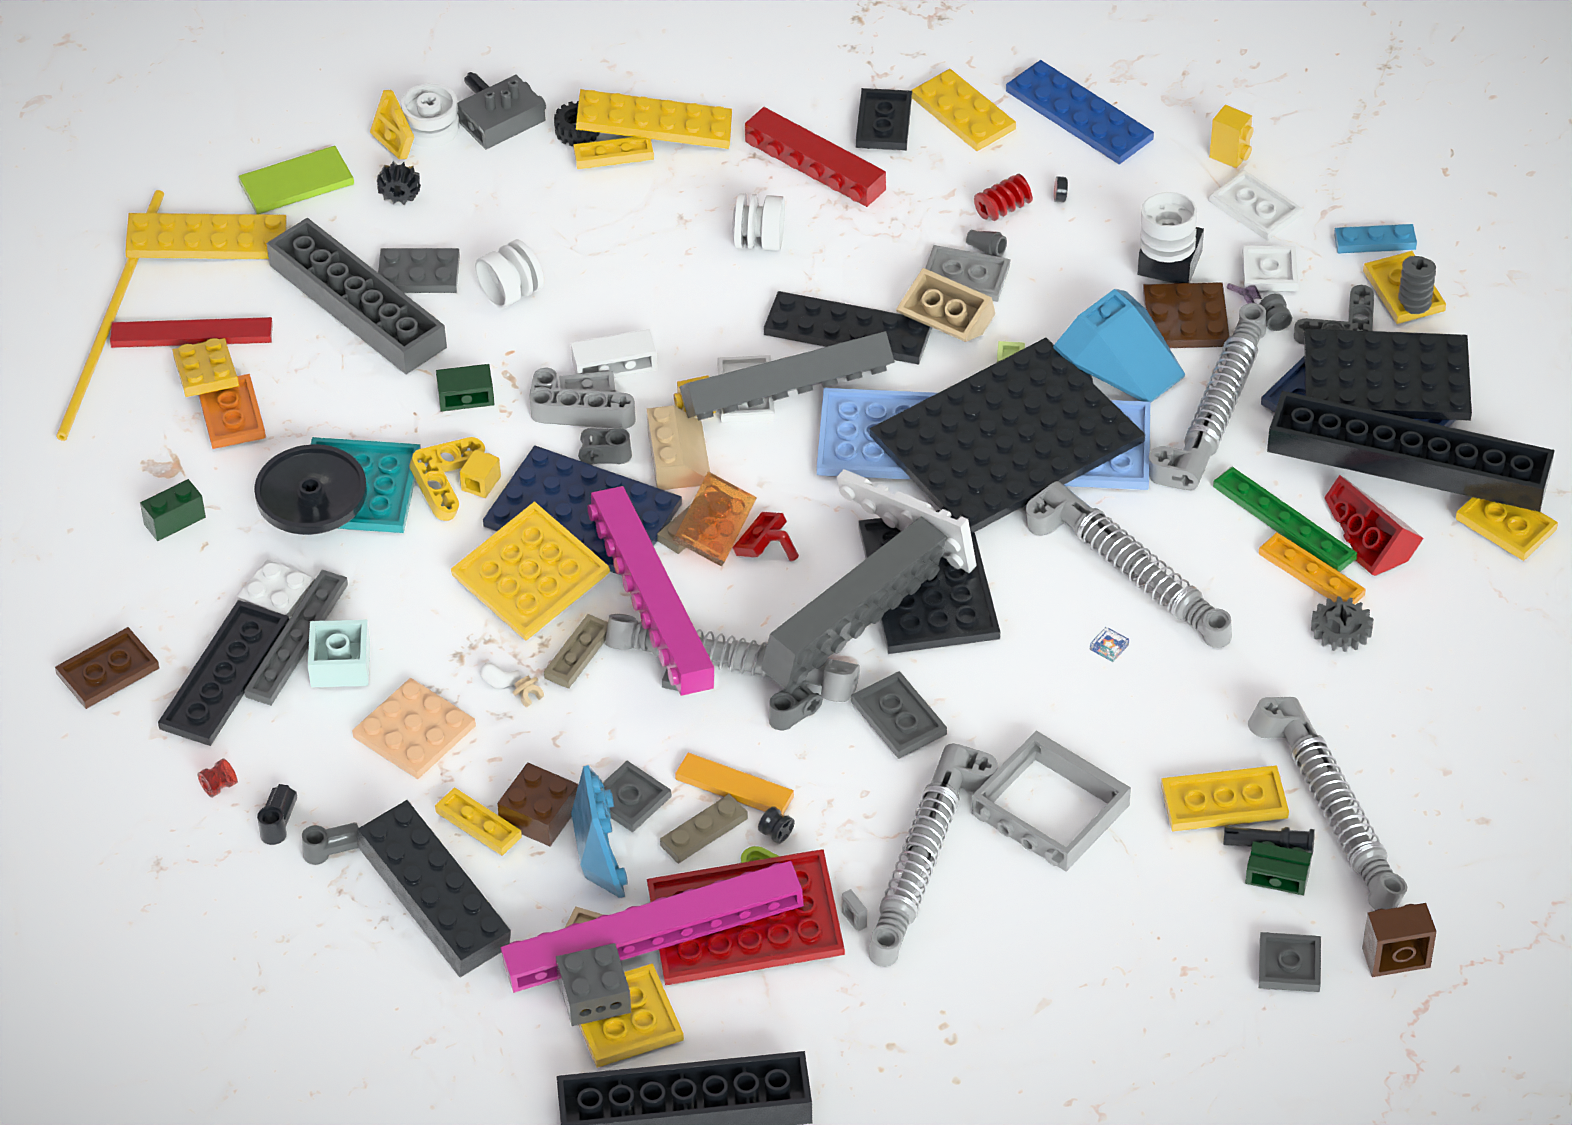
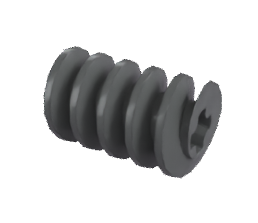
[1398,256,1437,314]

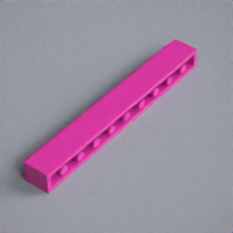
[588,486,714,696]
[501,861,804,993]

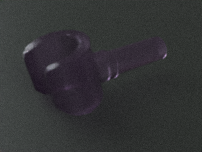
[1227,283,1262,304]

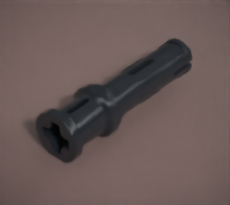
[1223,826,1315,855]

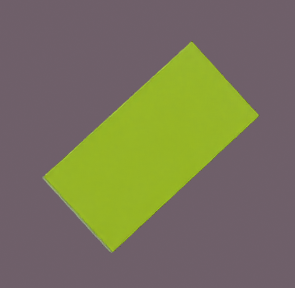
[238,145,354,214]

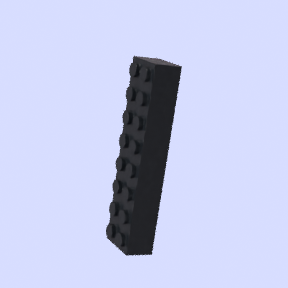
[556,1051,813,1125]

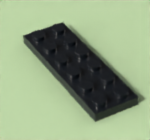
[764,291,932,365]
[158,600,289,746]

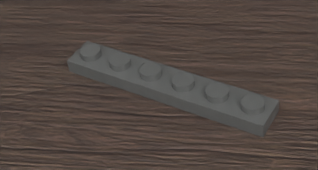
[244,570,348,706]

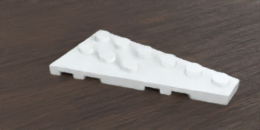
[837,469,976,573]

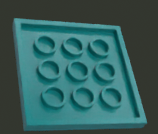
[311,437,421,533]

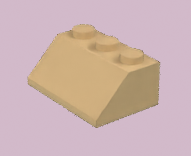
[896,268,996,342]
[646,405,712,490]

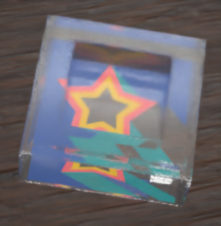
[1089,626,1129,663]

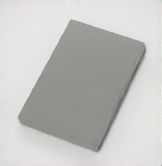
[925,245,1011,302]

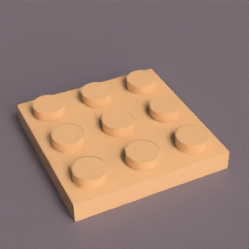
[352,677,476,779]

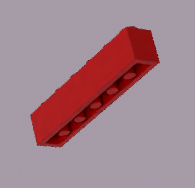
[745,107,886,207]

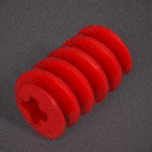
[974,173,1033,221]

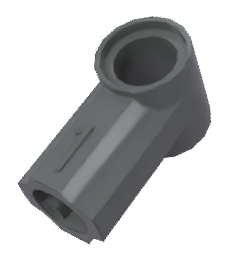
[302,822,359,865]

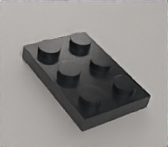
[856,88,912,151]

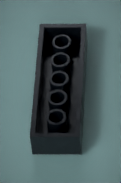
[357,800,511,978]

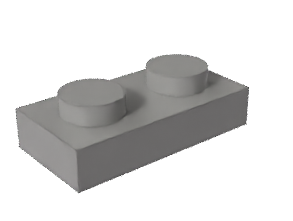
[559,371,616,392]

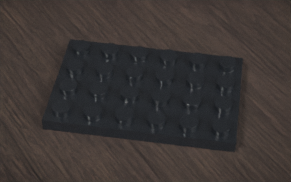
[1304,329,1472,421]
[858,510,1001,654]

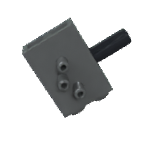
[457,72,546,150]

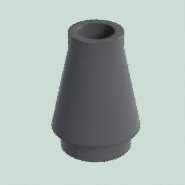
[966,230,1007,256]

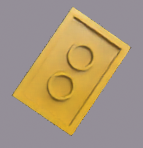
[1363,251,1446,324]
[172,338,239,397]
[1456,497,1558,561]

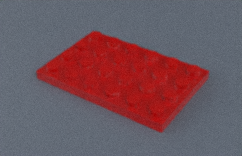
[646,849,845,986]

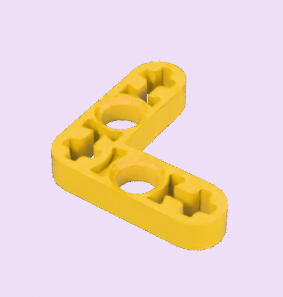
[409,437,485,521]

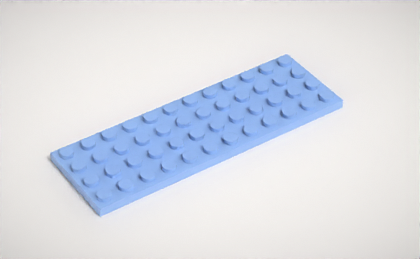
[817,388,1151,490]

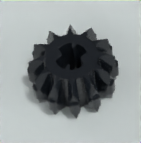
[376,161,421,205]

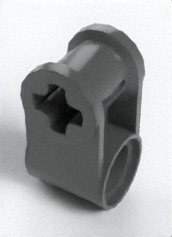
[578,428,632,465]
[769,681,823,731]

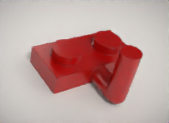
[732,512,799,561]

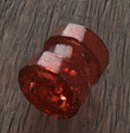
[197,758,238,798]

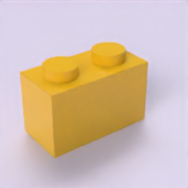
[1209,104,1254,169]

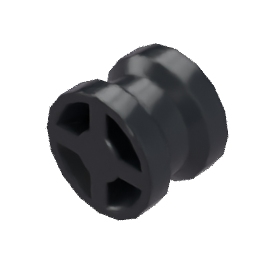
[758,807,795,844]

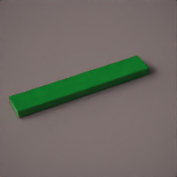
[1213,466,1357,572]

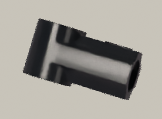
[257,784,297,845]

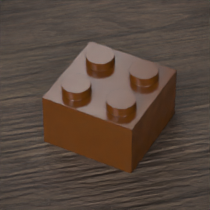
[497,762,578,847]
[1362,903,1437,977]

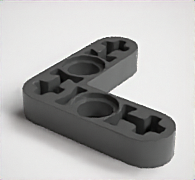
[1293,285,1374,345]

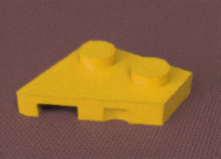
[370,89,414,160]

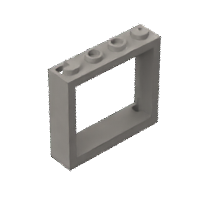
[972,730,1131,872]

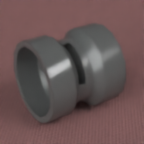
[1259,293,1293,331]

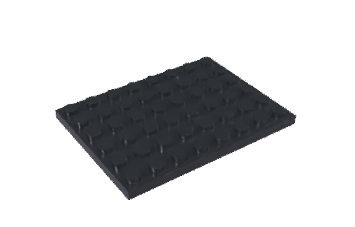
[870,337,1145,534]

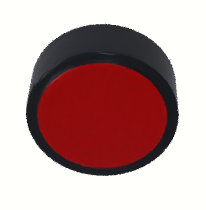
[1053,176,1068,203]

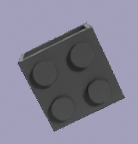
[556,943,631,1026]

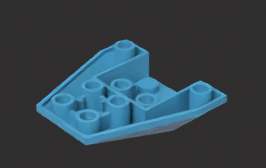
[1053,289,1185,402]
[571,765,628,898]

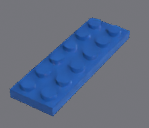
[1006,59,1154,165]

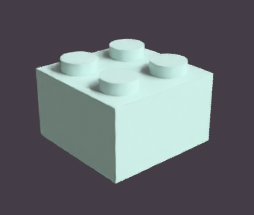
[308,619,370,687]

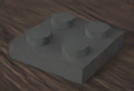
[603,760,672,833]
[1258,932,1321,992]

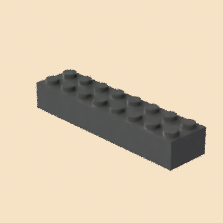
[267,217,447,375]
[761,516,947,690]

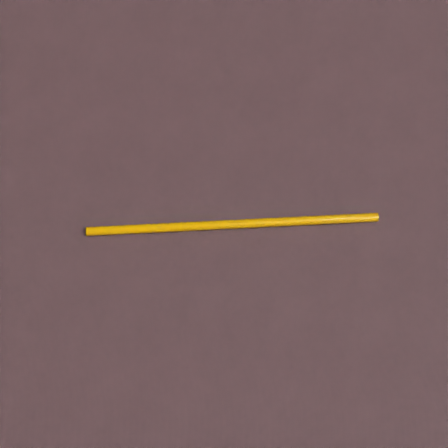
[56,190,164,441]

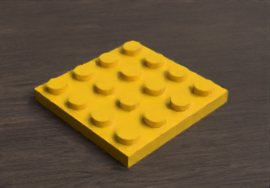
[451,502,610,641]

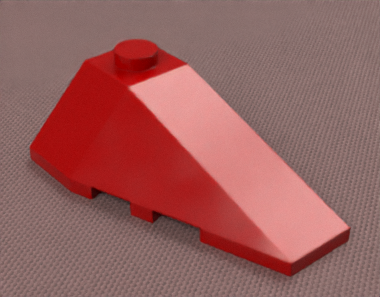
[1324,475,1424,576]

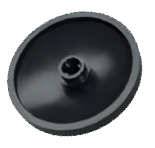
[254,444,367,535]

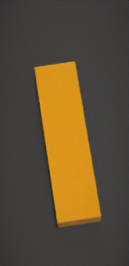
[1259,532,1366,604]
[675,752,794,815]

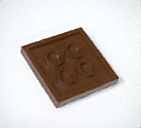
[1143,282,1230,348]

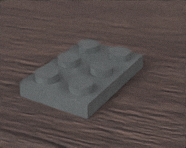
[378,248,460,293]
[851,671,947,759]

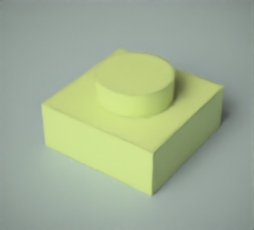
[997,341,1025,362]

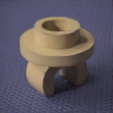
[512,675,544,707]

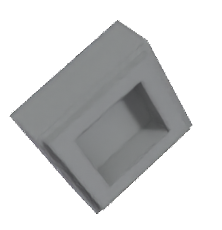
[841,889,867,932]

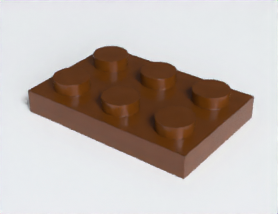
[55,627,160,709]

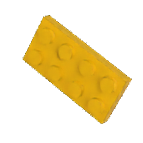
[911,68,1016,151]
[1161,765,1289,832]

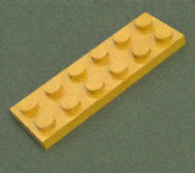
[576,89,732,149]
[125,213,287,259]

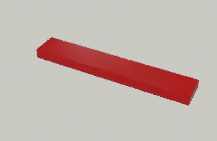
[110,317,273,348]

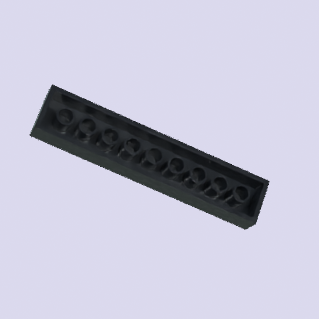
[1267,391,1555,512]

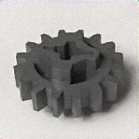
[1311,596,1374,652]

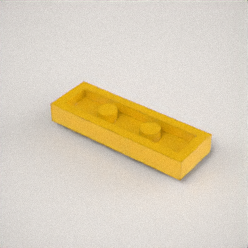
[573,137,654,169]
[435,787,522,856]

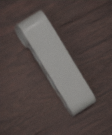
[529,367,636,429]

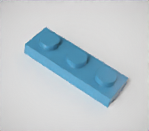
[1334,224,1417,254]

